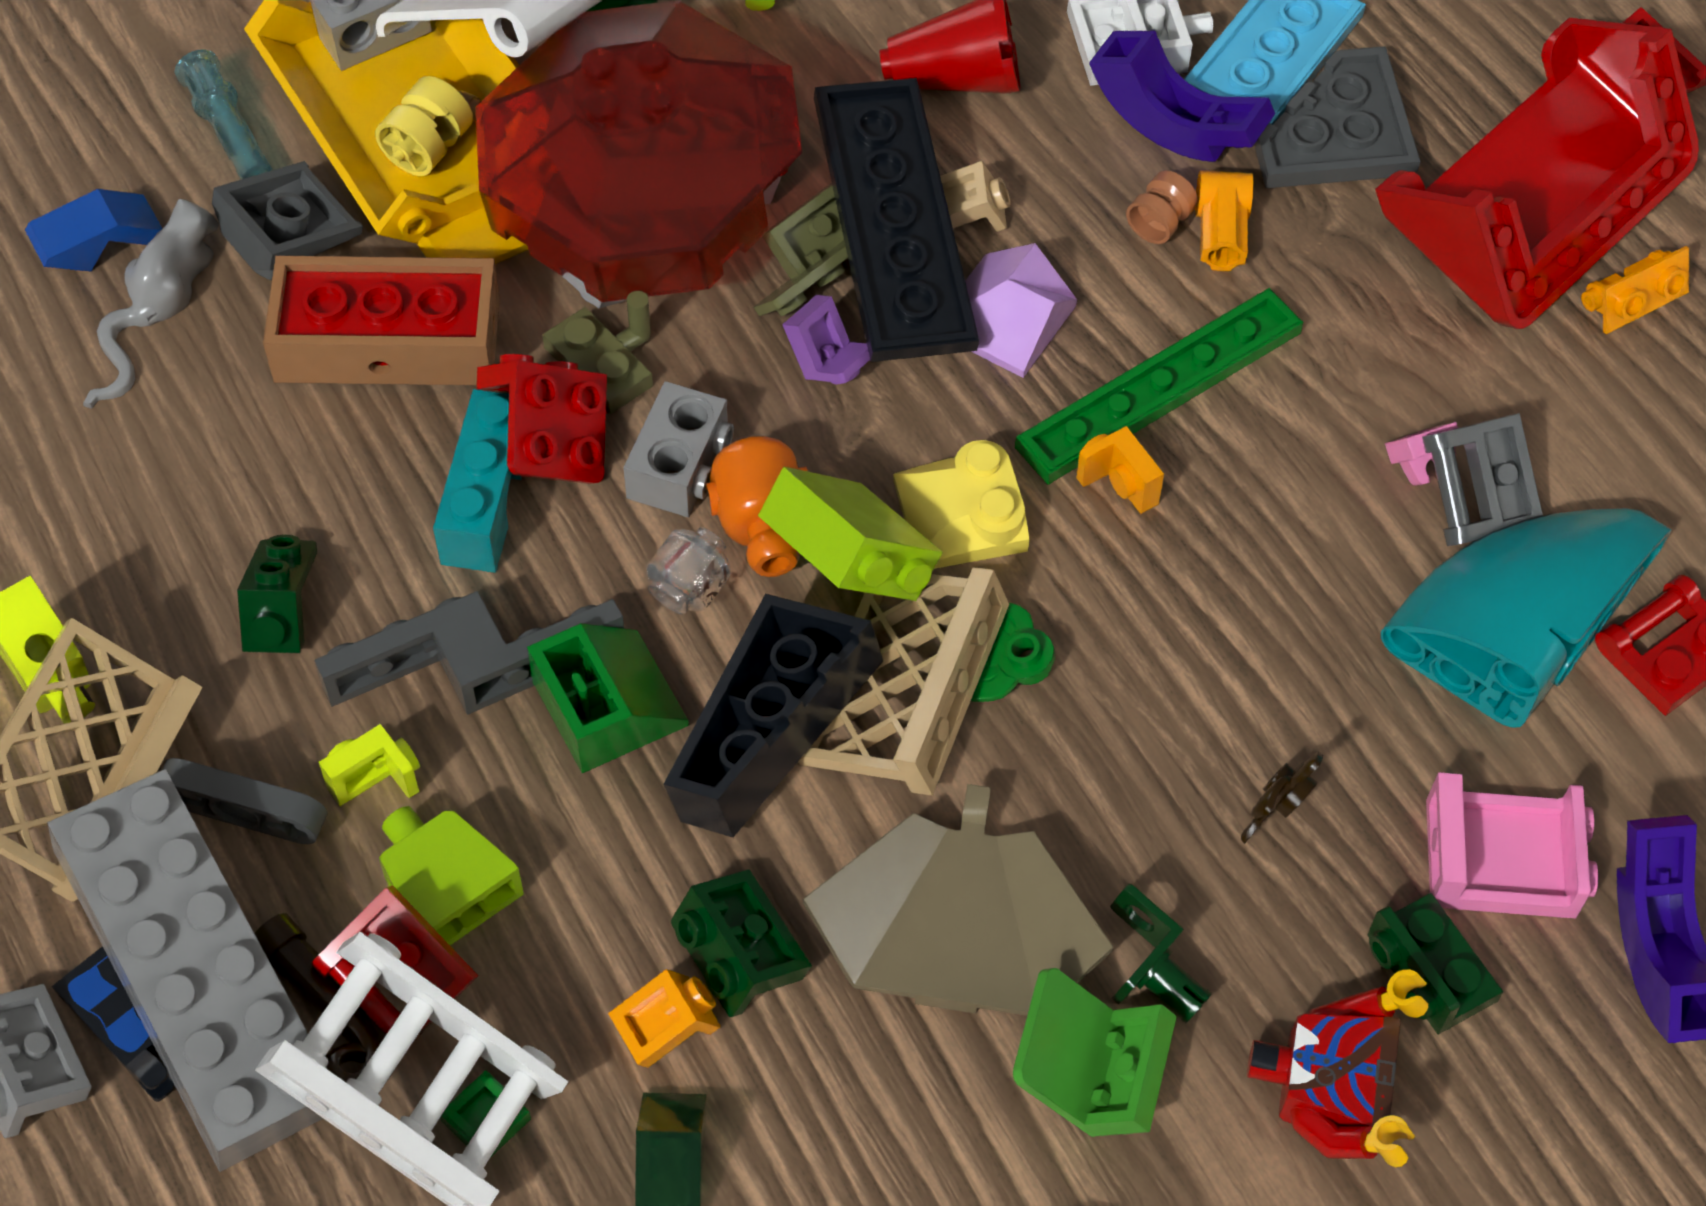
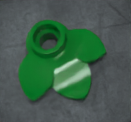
[971,603,1056,702]

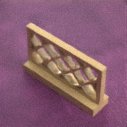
[798,567,1009,796]
[0,618,203,902]

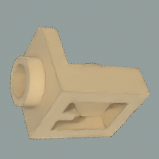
[940,161,1011,232]

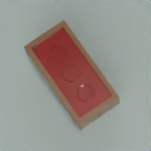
[263,256,500,385]

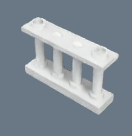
[255,932,569,1206]

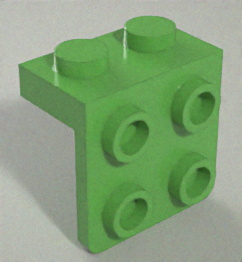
[1013,968,1177,1137]

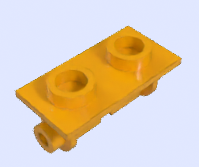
[1581,246,1689,334]

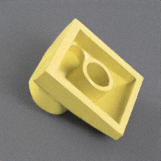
[893,440,1030,569]

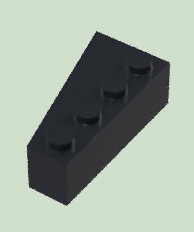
[664,593,883,838]

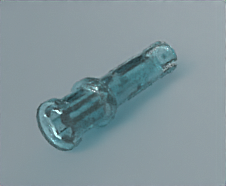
[174,49,273,180]

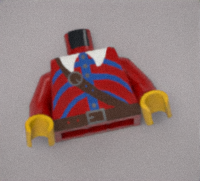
[1247,970,1429,1168]

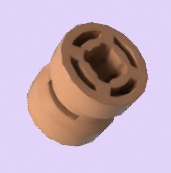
[1126,170,1198,244]

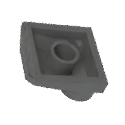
[212,161,363,280]

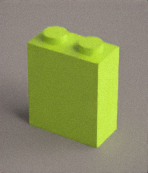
[758,466,943,601]

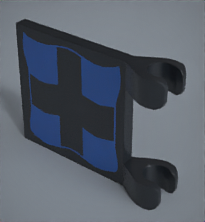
[52,946,175,1102]

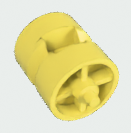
[375,76,473,176]

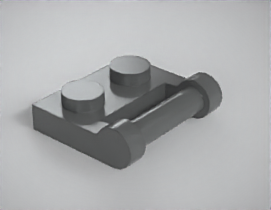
[1422,413,1543,546]

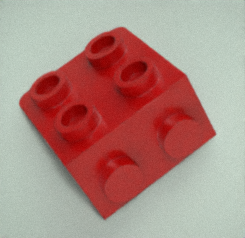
[476,354,607,484]

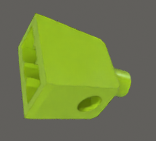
[379,806,524,945]

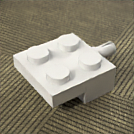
[1067,0,1213,86]

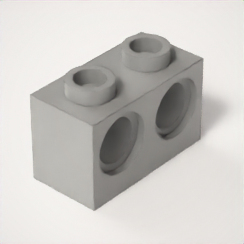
[310,0,432,71]
[623,381,734,518]

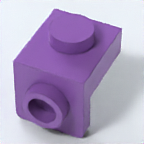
[782,295,870,384]

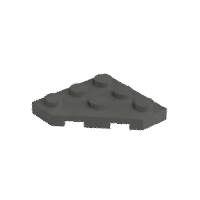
[1255,46,1420,188]

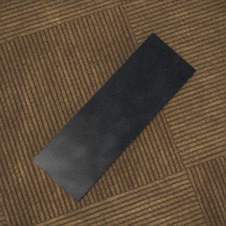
[813,78,979,362]

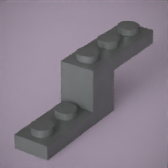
[314,591,624,715]

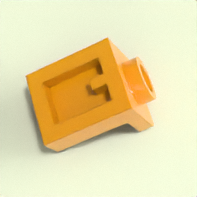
[1076,426,1164,514]
[608,969,721,1068]

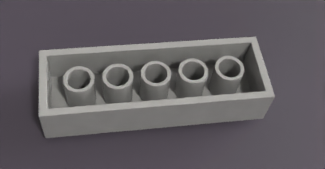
[47,769,327,1172]

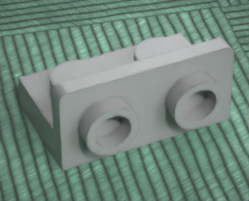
[0,984,92,1139]

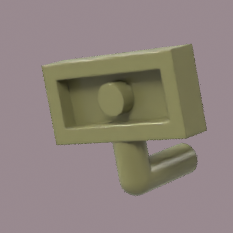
[542,291,653,415]

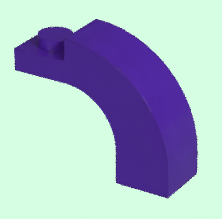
[1089,31,1275,162]
[1617,815,1706,1043]

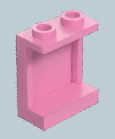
[1426,773,1598,919]

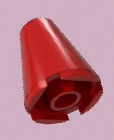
[879,0,1021,94]

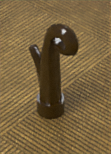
[254,913,381,1082]

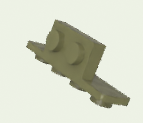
[753,183,848,316]

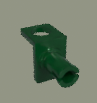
[1110,884,1212,1023]

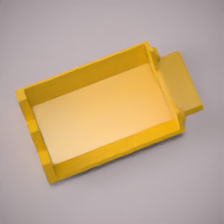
[244,0,560,264]

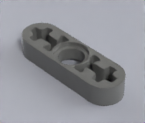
[161,758,328,844]

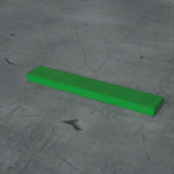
[1014,288,1304,485]

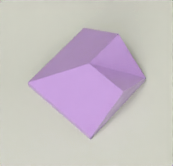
[965,243,1077,378]

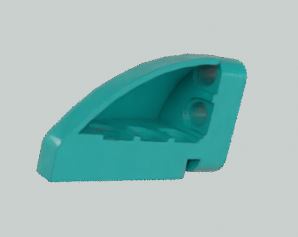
[1381,508,1672,728]

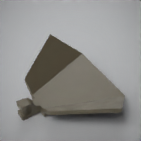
[803,784,1113,1016]

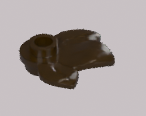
[1241,751,1324,844]

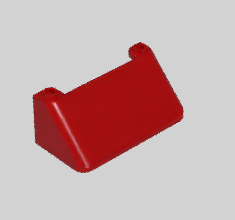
[1375,17,1699,329]

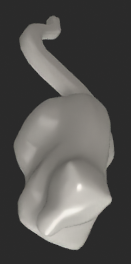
[83,199,219,409]

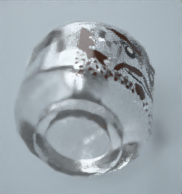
[646,527,732,615]

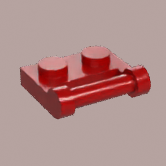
[1595,575,1706,716]
[311,885,479,1042]

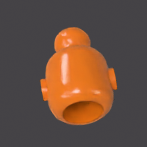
[706,436,808,577]

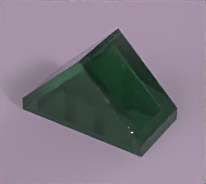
[635,1093,707,1206]

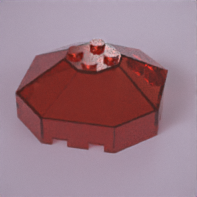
[475,0,802,302]

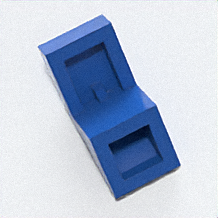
[25,189,163,272]

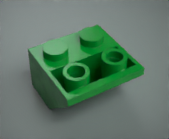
[527,623,689,774]

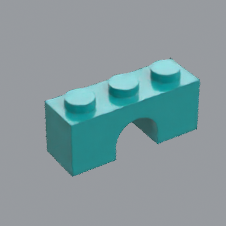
[433,389,522,573]

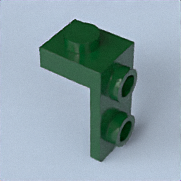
[237,535,317,653]

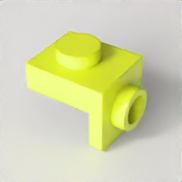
[319,724,420,806]

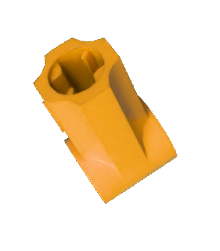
[1195,170,1253,271]

